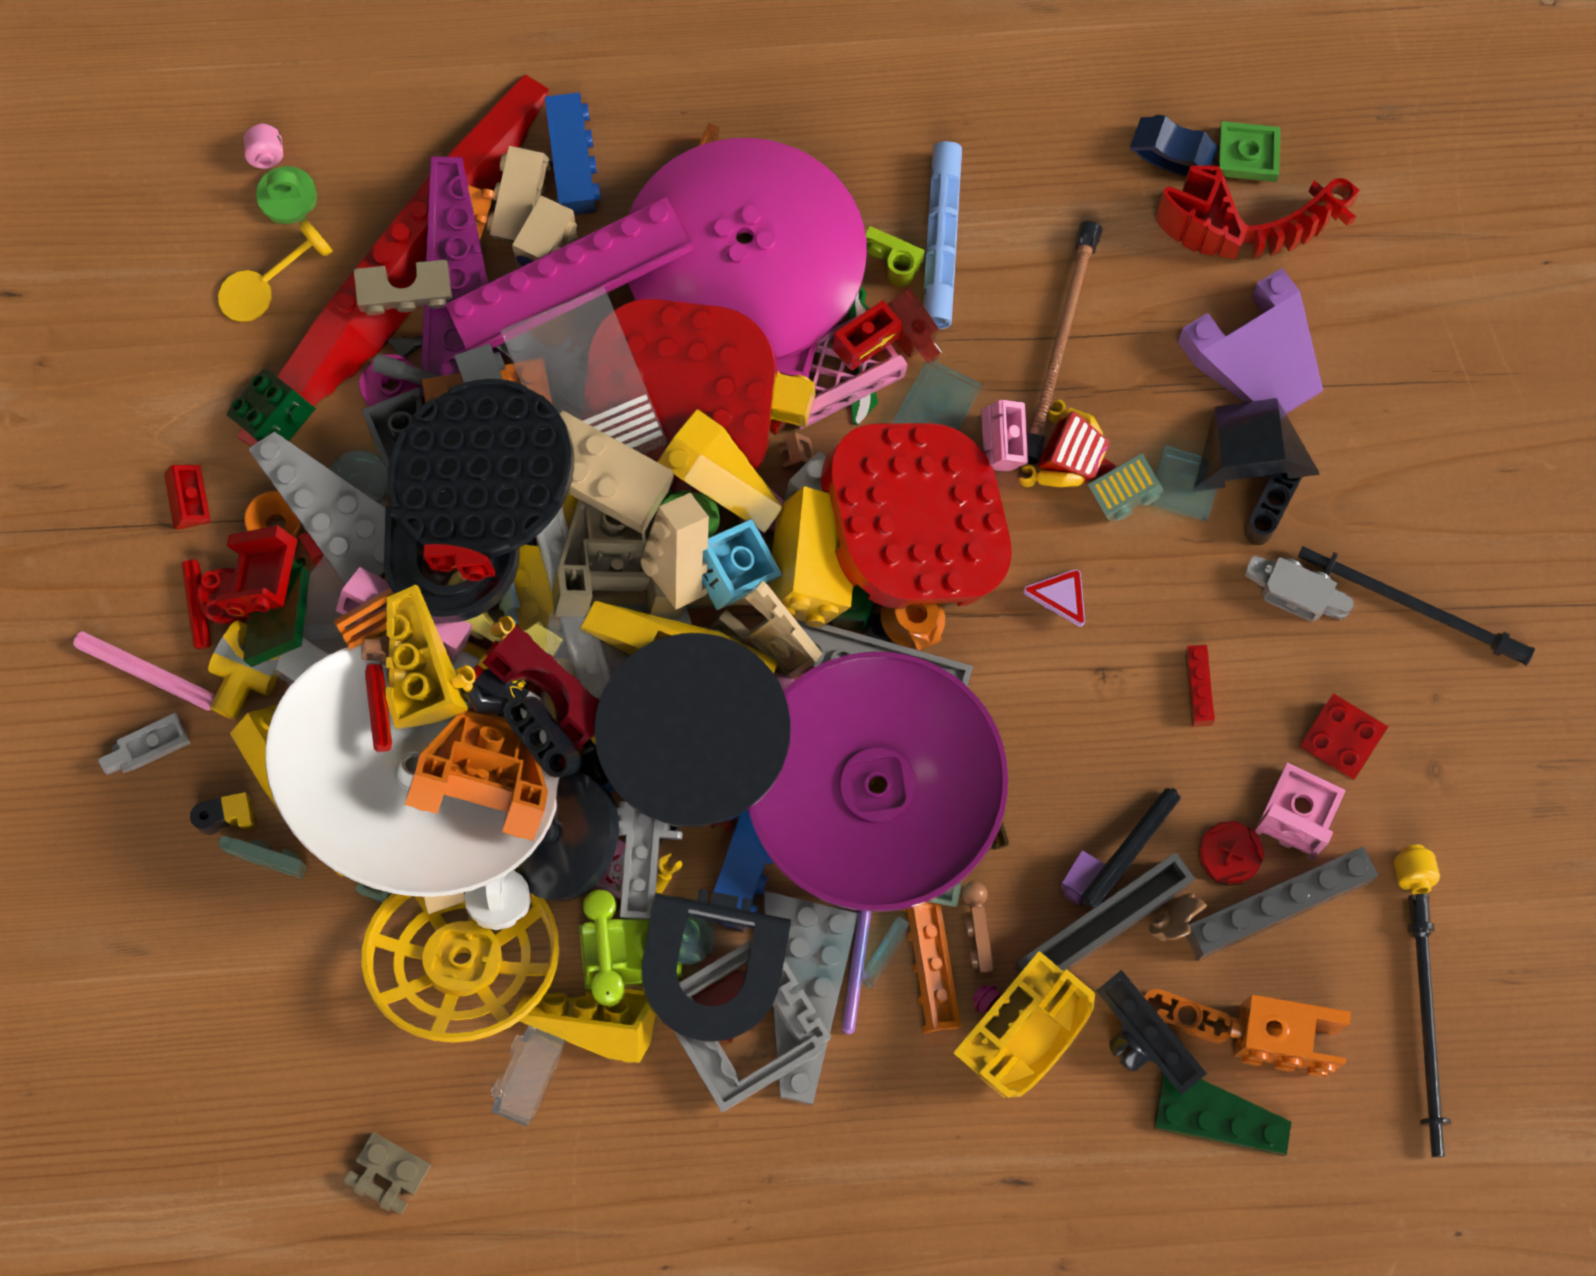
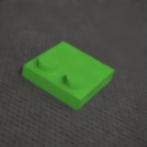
[1218,121,1280,182]

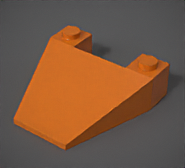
[405,707,548,841]

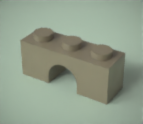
[354,260,453,315]

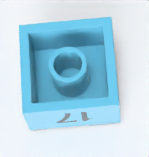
[702,519,782,610]

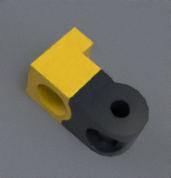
[190,792,257,835]

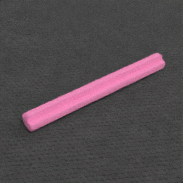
[73,631,215,711]

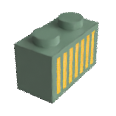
[1088,453,1164,522]

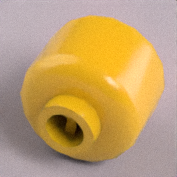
[1394,844,1440,895]

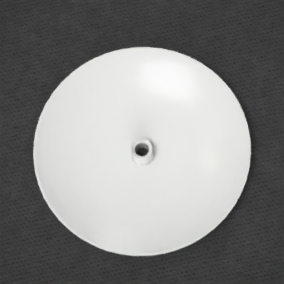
[265,643,559,897]

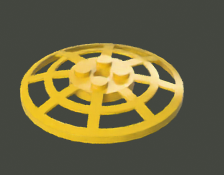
[361,893,560,1043]

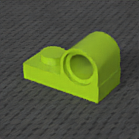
[865,226,925,287]

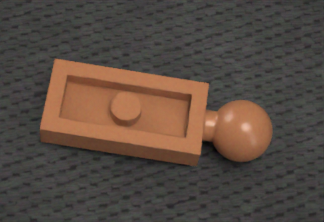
[962,881,993,978]

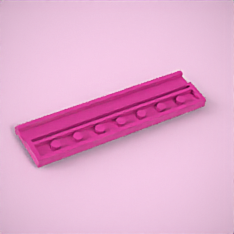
[445,197,694,351]

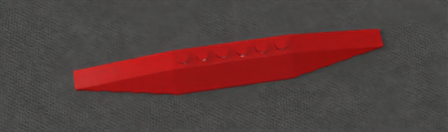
[237,74,550,447]

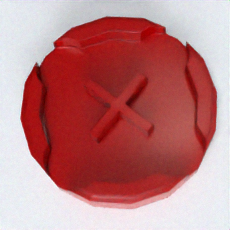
[1198,821,1264,886]

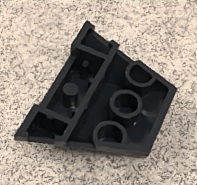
[1194,398,1319,492]

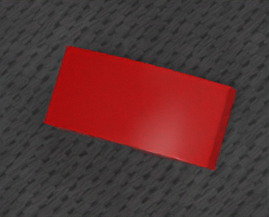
[424,544,495,581]

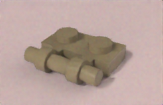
[344,1132,432,1215]

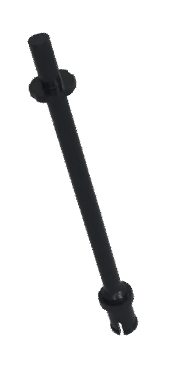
[1297,546,1535,666]
[1408,894,1451,1158]

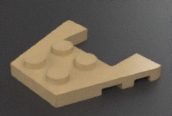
[709,581,822,679]

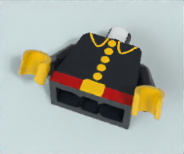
[451,616,541,718]

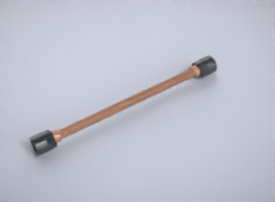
[1026,221,1103,465]

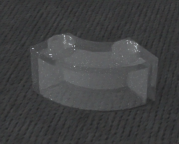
[490,1025,565,1127]

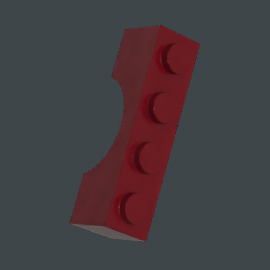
[482,625,600,749]

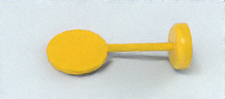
[218,218,333,323]

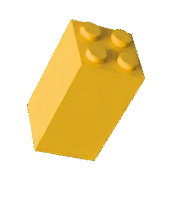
[769,486,853,628]

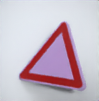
[1023,569,1085,627]

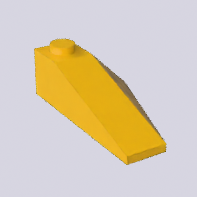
[658,409,783,533]
[512,989,656,1063]

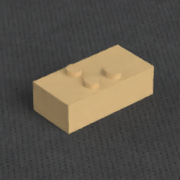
[560,410,674,534]

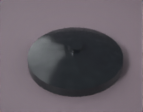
[514,772,619,902]

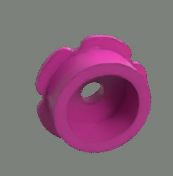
[973,984,1002,1015]

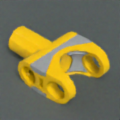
[208,620,281,720]

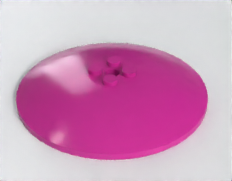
[628,138,867,360]

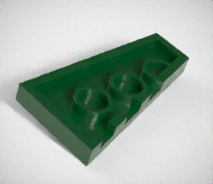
[1154,1074,1292,1156]

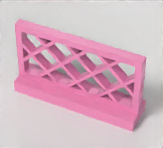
[797,315,907,430]

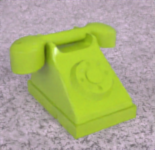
[579,889,683,1007]

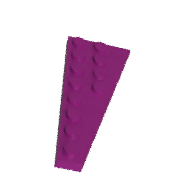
[420,156,505,399]

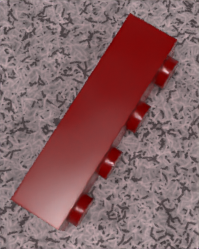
[1185,645,1215,727]

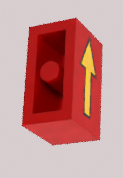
[832,300,902,371]

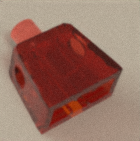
[887,288,942,364]

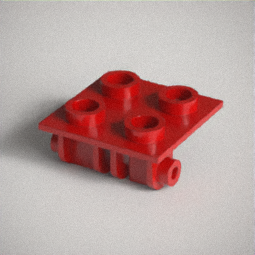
[1300,693,1389,780]

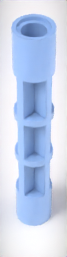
[922,141,962,329]

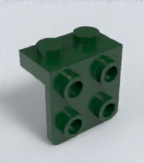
[227,369,316,441]

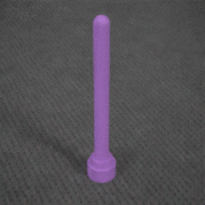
[842,911,871,1035]

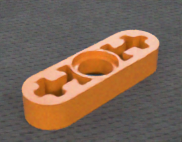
[1144,989,1231,1043]

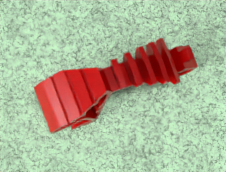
[1155,165,1360,259]

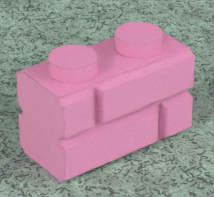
[981,400,1028,472]

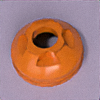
[244,491,302,537]

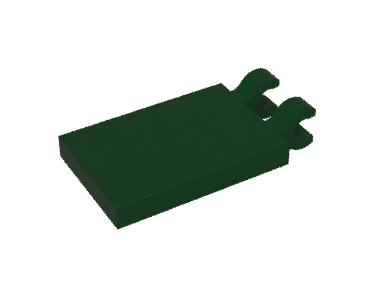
[243,557,310,667]

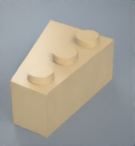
[487,146,553,243]
[640,493,709,609]

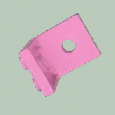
[1255,762,1346,860]

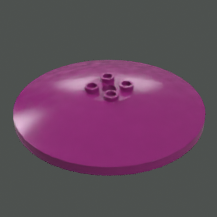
[749,651,1008,912]

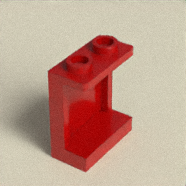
[215,525,297,616]

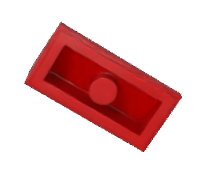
[164,465,211,530]

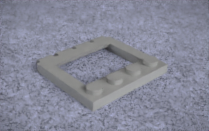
[674,940,832,1113]

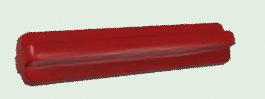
[181,559,211,649]
[365,663,392,752]

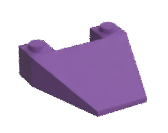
[1178,268,1323,414]

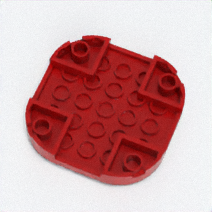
[582,299,778,493]
[821,423,1012,609]

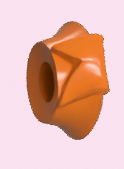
[881,603,945,651]

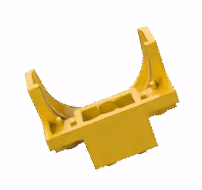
[953,951,1095,1098]

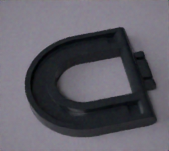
[384,505,520,623]
[641,889,791,1042]

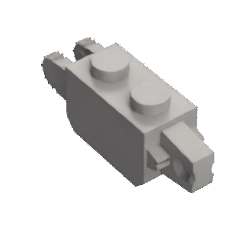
[1244,556,1354,622]

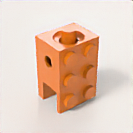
[1229,994,1351,1077]

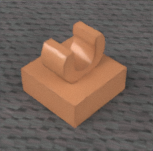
[778,432,814,470]

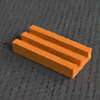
[334,588,394,650]

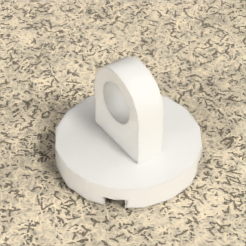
[465,870,531,930]

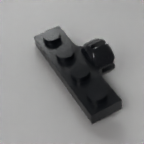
[1096,970,1208,1095]

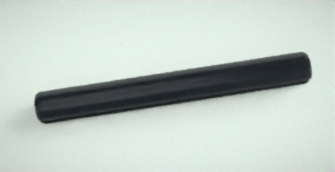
[1081,788,1181,908]

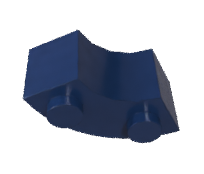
[1130,115,1218,177]

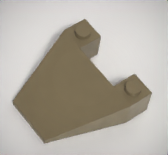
[552,499,684,619]

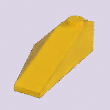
[386,585,468,729]

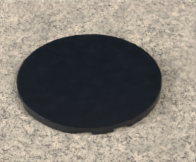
[387,379,575,558]
[595,633,791,828]

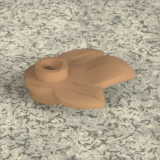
[1149,893,1207,941]

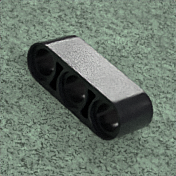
[1244,474,1302,545]
[503,696,582,778]

